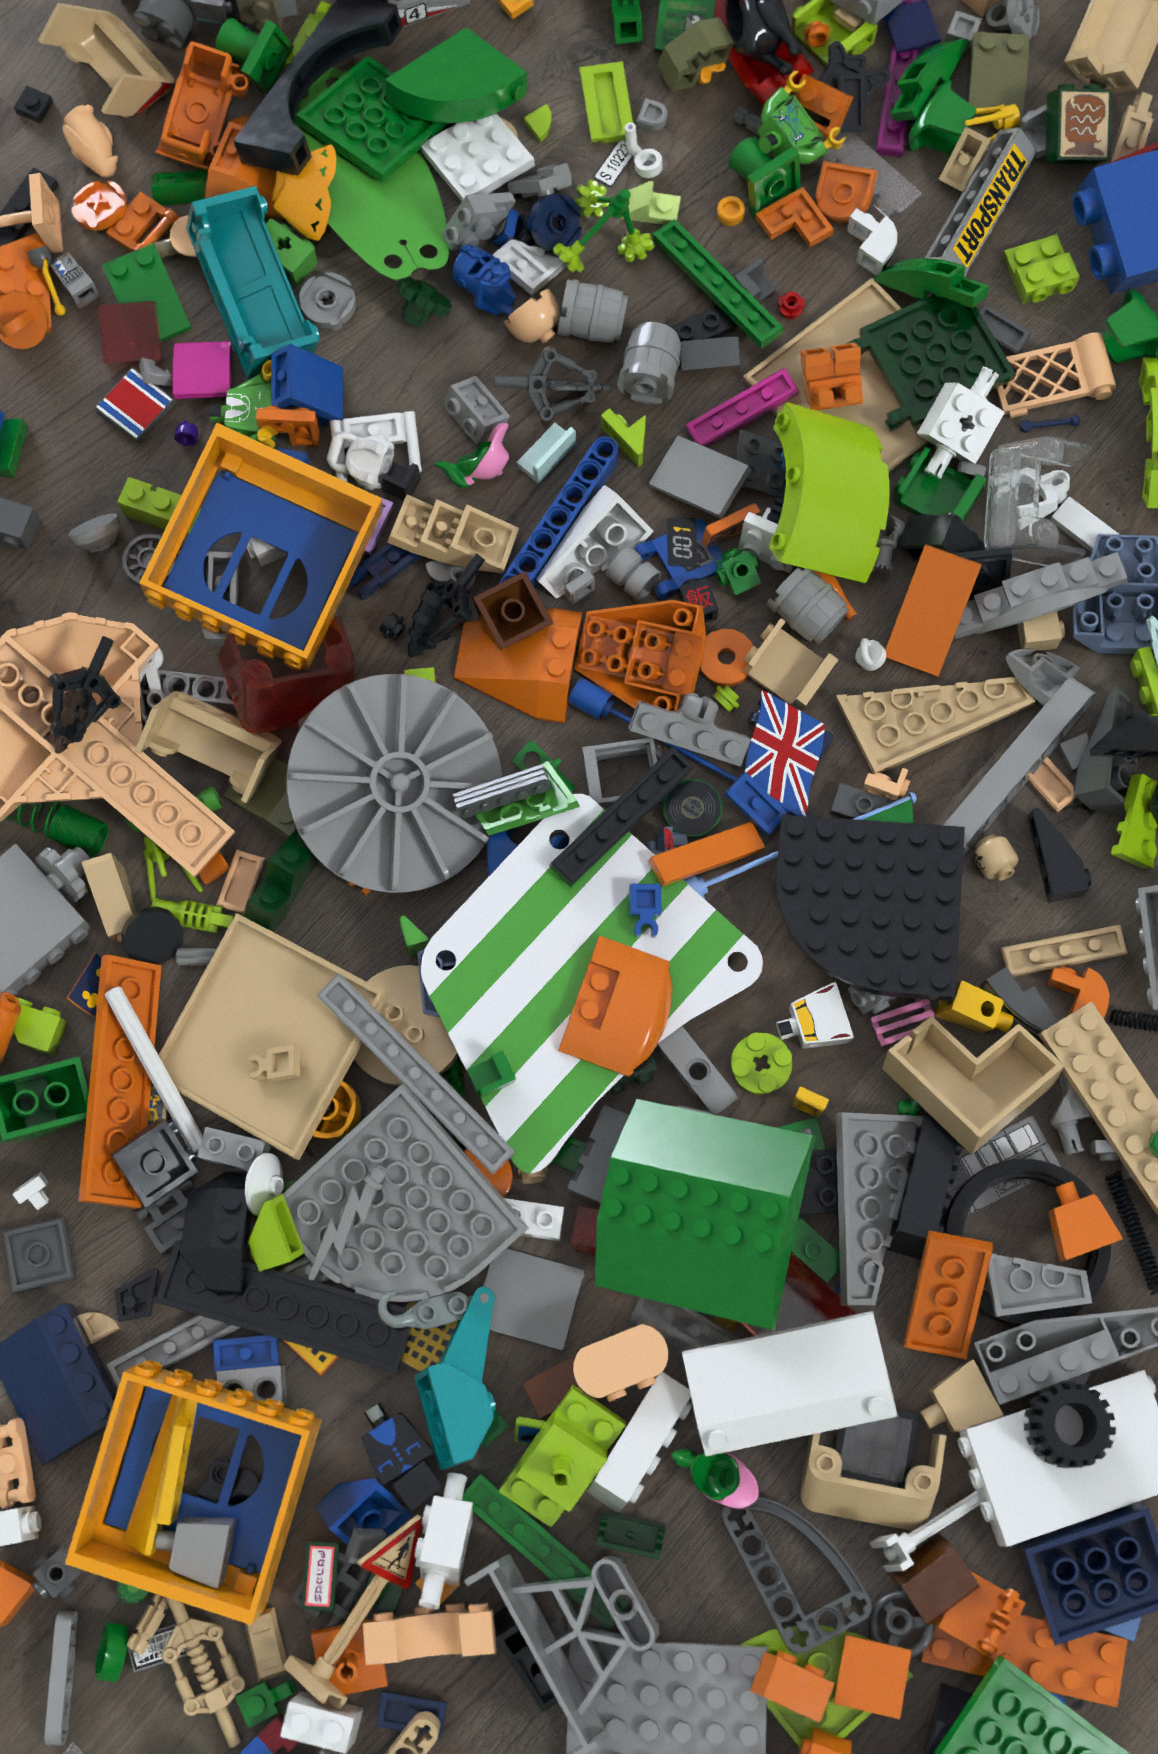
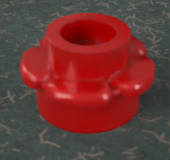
[777,292,805,320]

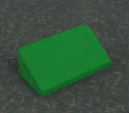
[151,170,208,205]
[0,418,28,478]

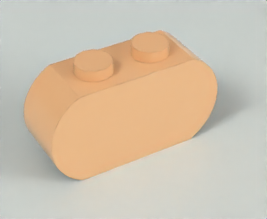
[573,1324,668,1402]

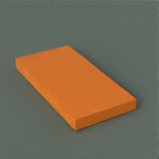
[885,544,982,676]
[903,1230,993,1360]

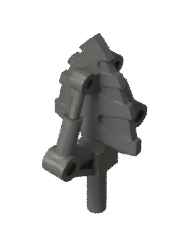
[493,346,612,421]

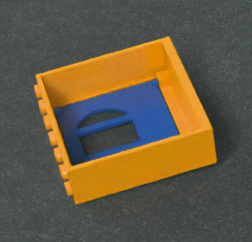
[139,423,382,671]
[65,1360,322,1625]

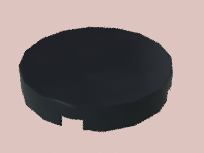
[121,907,183,964]

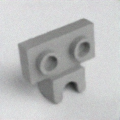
[507,163,572,198]

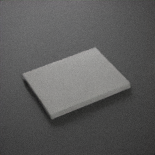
[483,1249,585,1351]

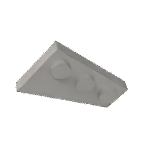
[987,1253,1092,1317]

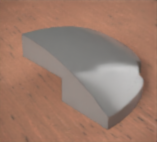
[1005,648,1080,706]

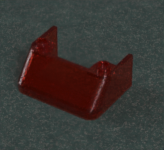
[218,616,354,734]

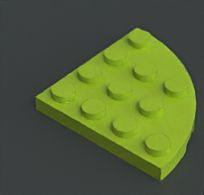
[740,1624,913,1748]

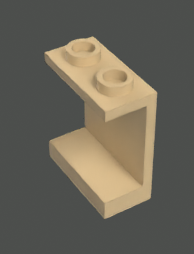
[742,618,838,711]

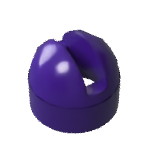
[174,421,198,446]

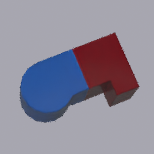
[240,1713,299,1754]

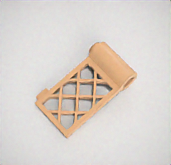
[996,333,1117,418]

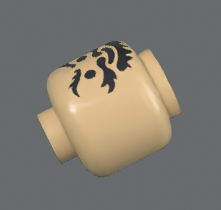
[973,834,1019,881]

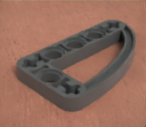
[722,1497,872,1654]

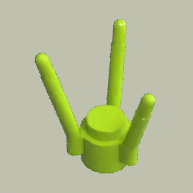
[143,836,203,902]

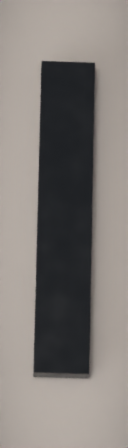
[549,747,694,888]

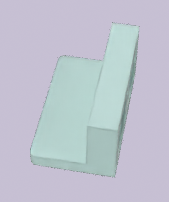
[517,422,576,484]

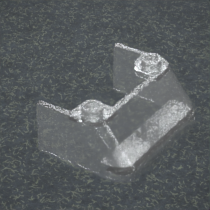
[984,436,1092,566]

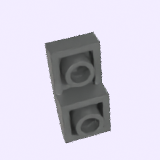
[680,336,741,371]

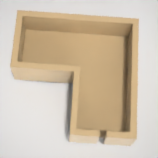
[882,1016,1065,1155]

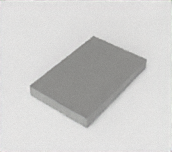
[649,435,751,519]

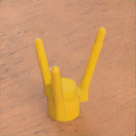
[964,104,1021,145]

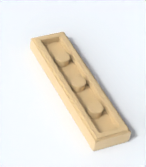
[1000,925,1128,977]

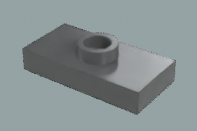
[830,783,895,819]

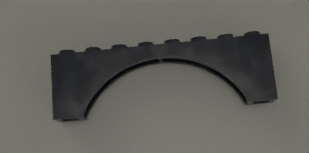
[233,0,403,176]

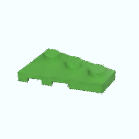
[474,761,580,836]

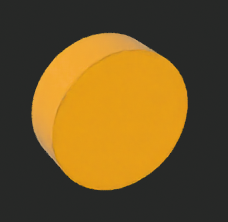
[717,196,745,226]

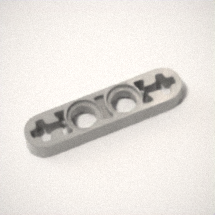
[44,1610,78,1746]

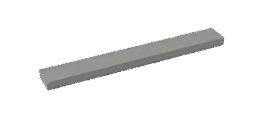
[317,973,516,1174]
[106,1256,331,1388]

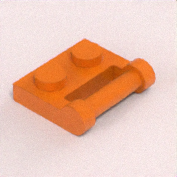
[795,74,853,142]
[106,191,179,253]

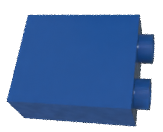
[1072,150,1158,295]

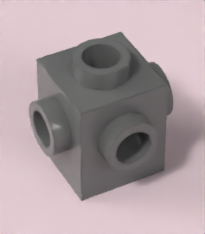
[31,1546,84,1601]

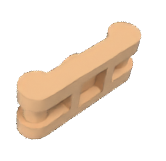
[0,1418,36,1509]

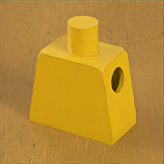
[934,980,1014,1033]

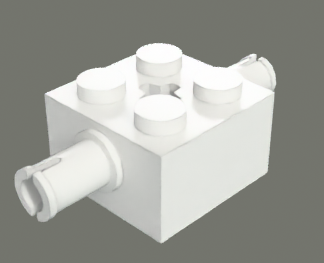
[917,367,1005,479]
[415,1473,473,1609]

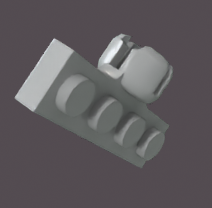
[629,693,751,767]

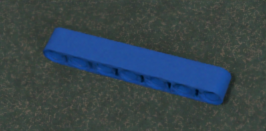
[499,436,618,588]

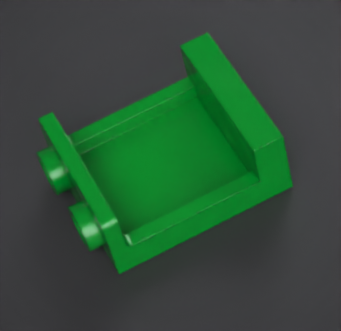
[894,447,987,522]

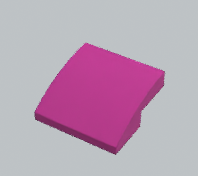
[173,341,232,399]

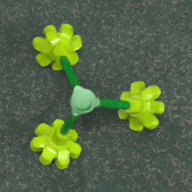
[553,180,654,273]

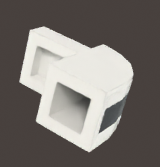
[847,208,897,275]

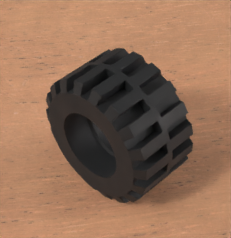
[1024,1382,1116,1468]

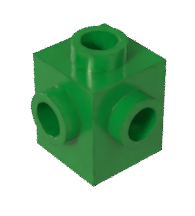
[715,547,762,595]

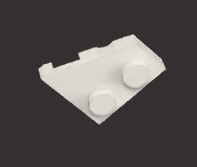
[493,239,568,296]

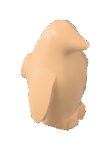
[63,104,118,177]

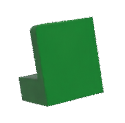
[467,1050,516,1099]

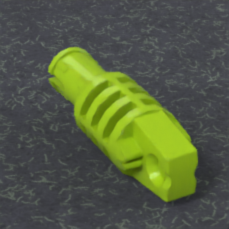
[151,898,234,933]

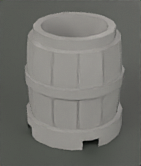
[557,278,628,343]
[617,322,681,405]
[766,567,849,644]

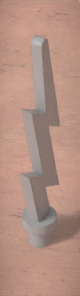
[308,1165,388,1281]

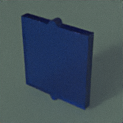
[884,0,941,54]

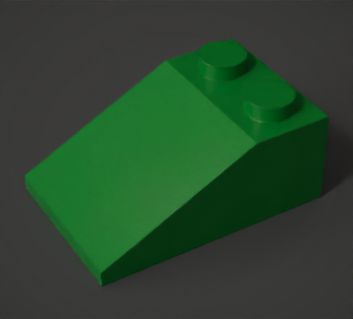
[102,243,192,351]

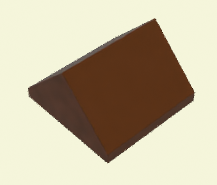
[472,571,553,651]
[888,1534,980,1626]

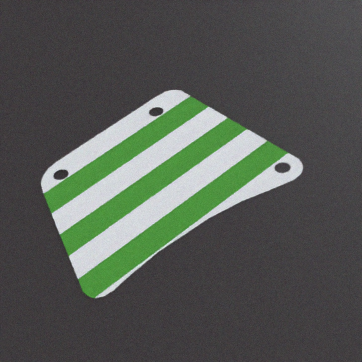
[421,794,763,1174]

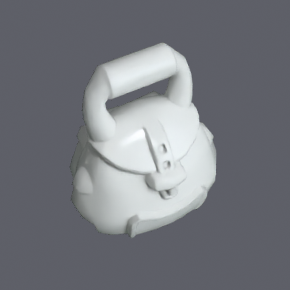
[326,433,394,490]

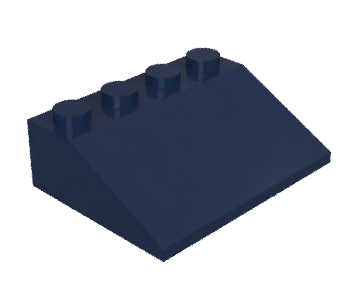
[0,1303,117,1465]
[1017,1501,1158,1646]

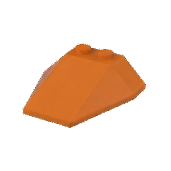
[454,608,584,724]

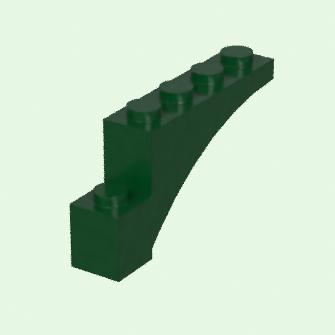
[245,829,318,932]

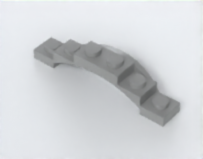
[954,552,1127,639]

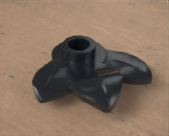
[198,1457,259,1505]

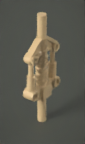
[162,1597,245,1748]

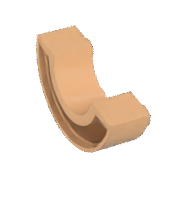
[363,1602,497,1665]

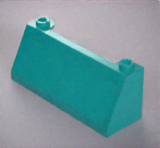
[186,186,320,381]

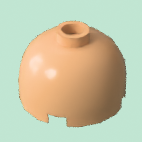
[503,289,561,344]

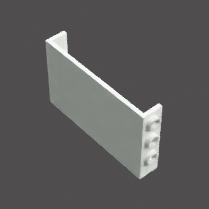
[958,1370,1158,1547]

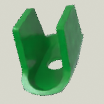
[909,80,976,155]
[1102,288,1158,365]

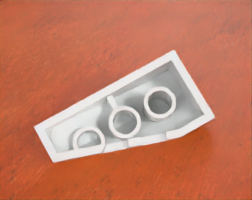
[536,485,654,599]

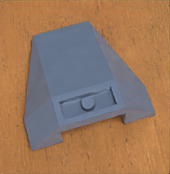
[1072,534,1158,655]

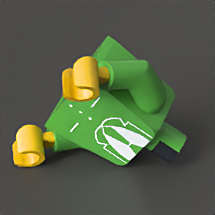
[210,360,278,448]

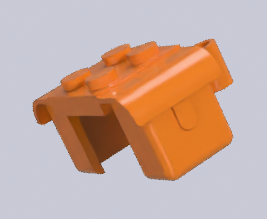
[155,42,248,171]

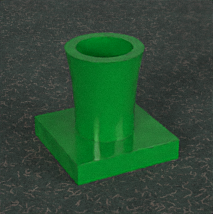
[215,18,294,94]
[728,137,801,220]

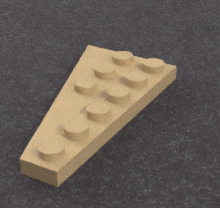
[835,677,1036,774]

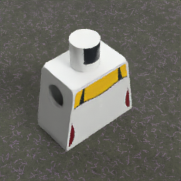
[776,982,854,1049]

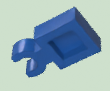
[629,883,662,938]

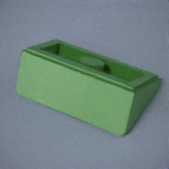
[399,916,430,959]

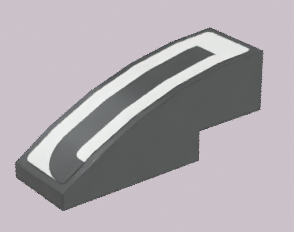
[981,967,1059,1036]

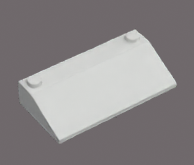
[682,1311,897,1456]

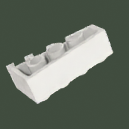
[586,1372,693,1514]

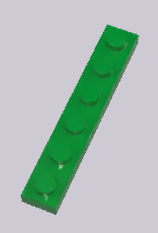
[653,219,783,349]
[462,1473,630,1630]

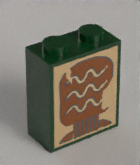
[1045,84,1111,164]

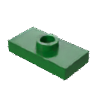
[791,1217,840,1284]

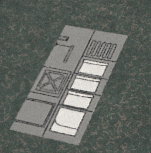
[946,1115,1061,1215]

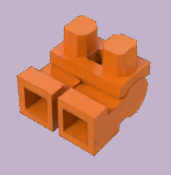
[800,342,863,411]

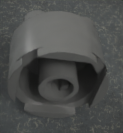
[134,0,196,50]

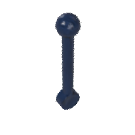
[1020,415,1080,433]

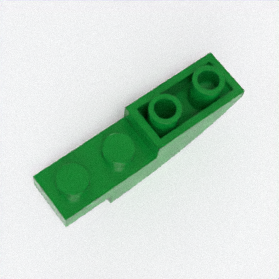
[890,38,969,122]
[874,258,989,308]

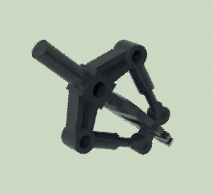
[408,553,486,658]
[48,636,121,754]

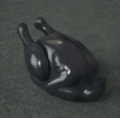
[725,0,803,75]

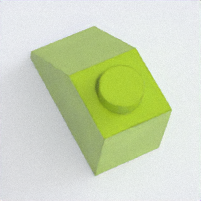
[248,1193,305,1272]

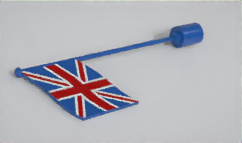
[568,677,824,817]

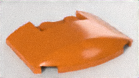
[558,935,672,1077]

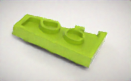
[1111,774,1158,869]

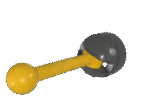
[27,246,66,316]

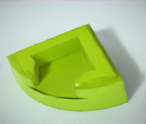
[524,103,552,143]

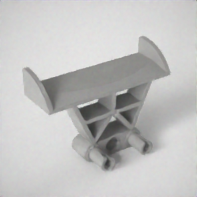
[464,1553,659,1754]

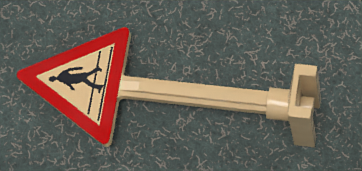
[283,1515,423,1710]

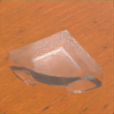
[550,1599,570,1645]

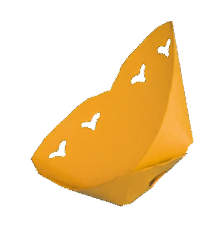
[272,144,336,241]

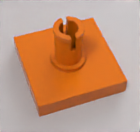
[311,1618,389,1695]

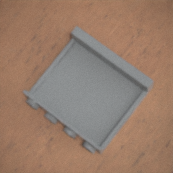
[0,843,92,997]

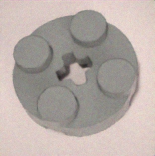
[299,272,356,331]

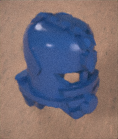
[451,244,516,316]

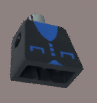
[362,1403,434,1486]

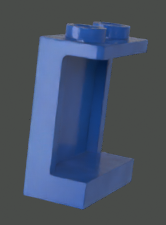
[271,344,343,427]

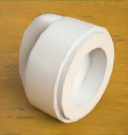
[855,638,886,671]

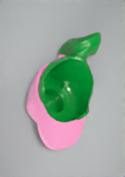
[435,423,509,488]
[671,1449,759,1509]

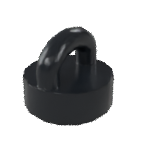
[512,214,536,245]

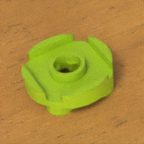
[731,1032,792,1095]

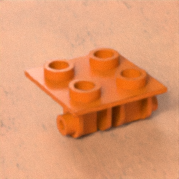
[938,1571,1026,1661]

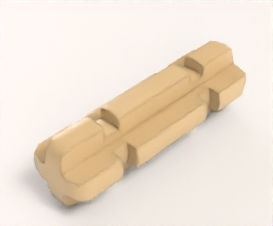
[127,1594,170,1655]

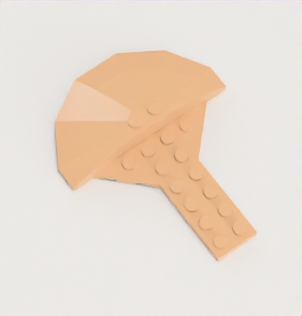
[0,612,236,877]

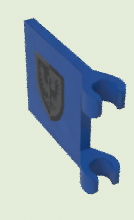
[635,518,722,601]

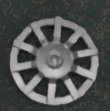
[122,534,177,585]

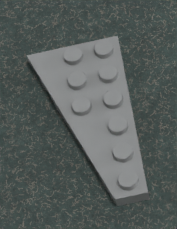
[836,1112,923,1306]

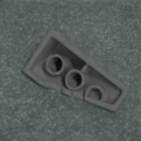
[1074,686,1138,816]

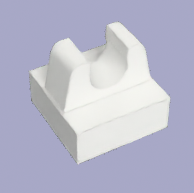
[12,1171,49,1210]

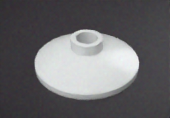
[245,1153,284,1216]

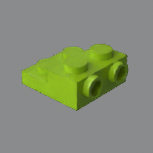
[1003,234,1080,304]

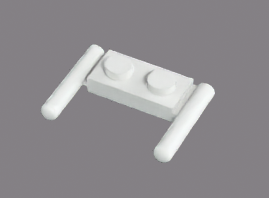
[330,411,422,482]

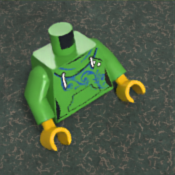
[757,71,846,165]

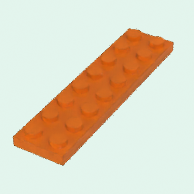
[78,954,162,1209]

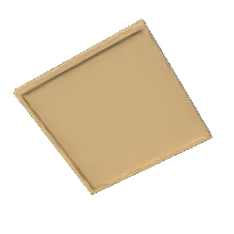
[743,278,961,474]
[159,913,389,1160]

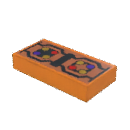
[702,503,761,548]

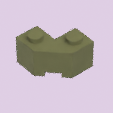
[657,17,734,92]

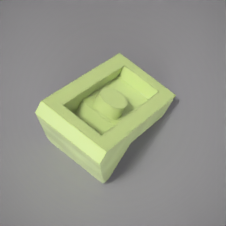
[621,181,681,225]

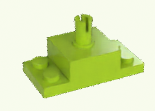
[498,1385,626,1528]

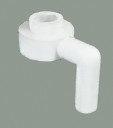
[625,123,663,178]

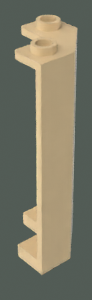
[1064,0,1158,94]

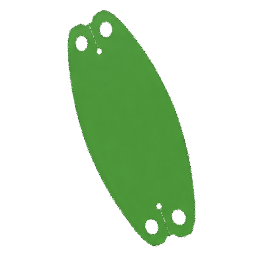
[295,67,449,280]

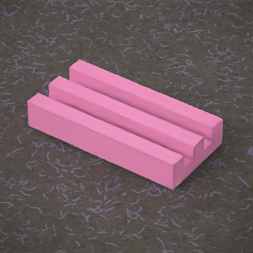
[870,999,935,1048]

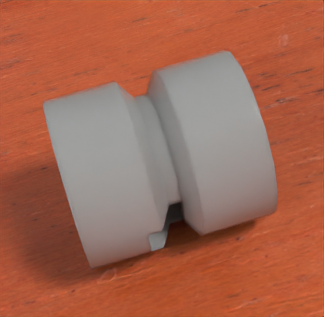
[606,546,661,601]

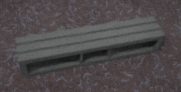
[453,764,552,819]

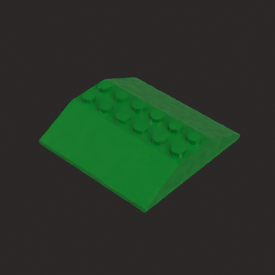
[595,1099,815,1330]

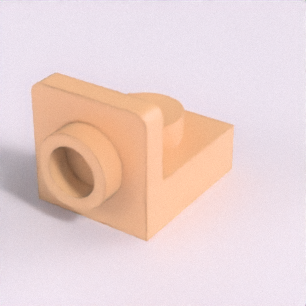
[862,768,910,801]

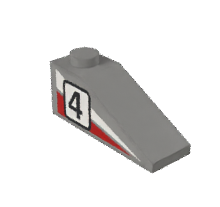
[384,0,471,27]

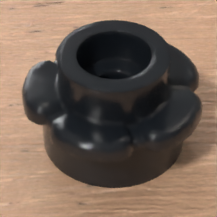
[379,612,406,639]

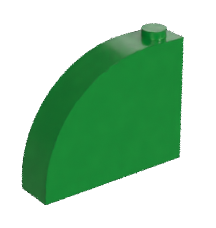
[385,27,527,123]

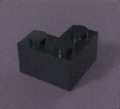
[897,513,986,561]

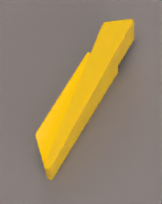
[124,1394,198,1556]

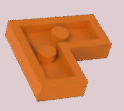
[756,187,834,248]
[256,406,321,447]

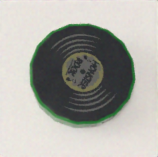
[663,779,722,839]

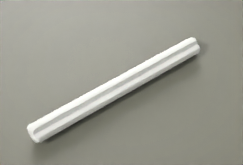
[105,986,203,1153]

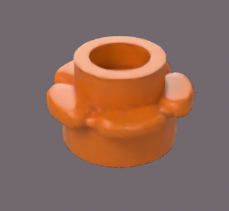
[803,21,830,48]

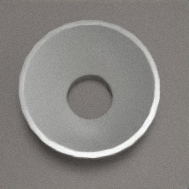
[68,513,121,553]

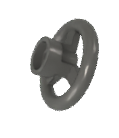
[869,1590,935,1658]

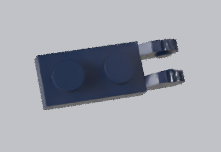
[349,543,422,600]

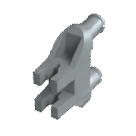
[1050,1072,1092,1156]

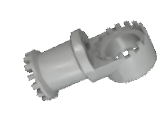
[872,515,905,574]

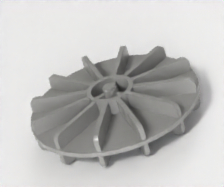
[286,674,502,893]

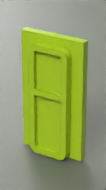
[579,61,633,144]

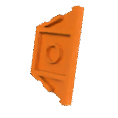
[0,233,51,333]

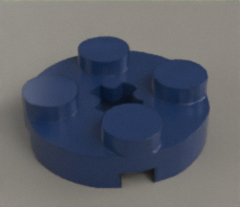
[527,194,582,253]

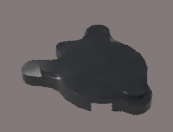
[819,41,891,127]

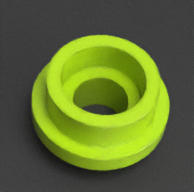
[713,685,740,712]

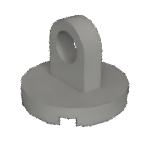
[986,0,1040,40]

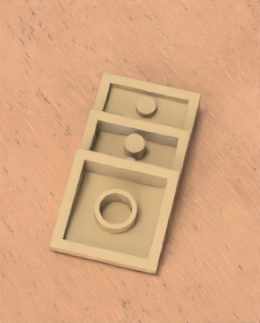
[387,494,519,574]

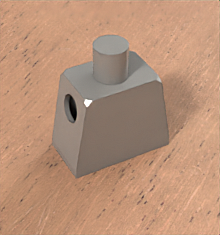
[155,1517,237,1588]

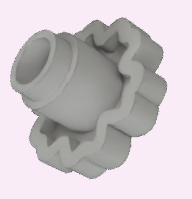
[35,847,90,903]

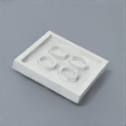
[421,114,535,202]

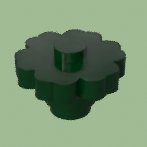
[397,276,452,327]

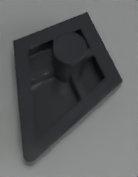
[114,1268,159,1322]

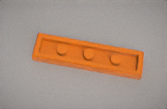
[648,822,765,887]

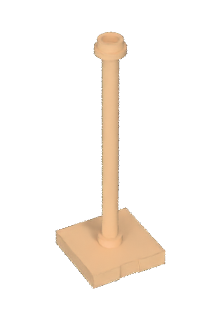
[0,173,63,254]

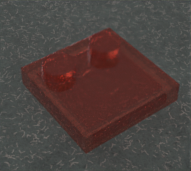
[97,301,162,363]

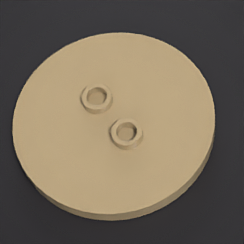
[354,965,459,1087]

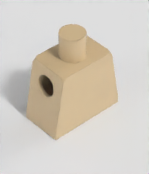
[920,1359,1004,1432]

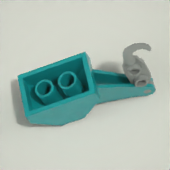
[378,1287,495,1471]

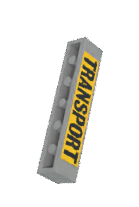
[925,128,1037,277]

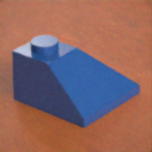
[314,1478,413,1545]

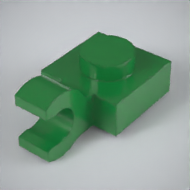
[235,1679,297,1728]

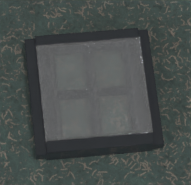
[835,1408,920,1489]

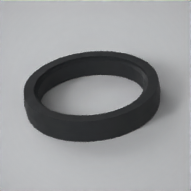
[943,1159,1111,1327]

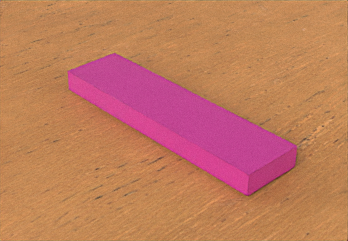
[685,368,799,447]

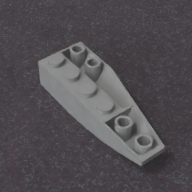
[974,1307,1158,1406]

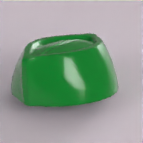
[95,1623,128,1682]

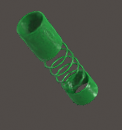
[6,801,109,858]

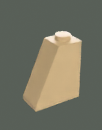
[82,853,138,944]

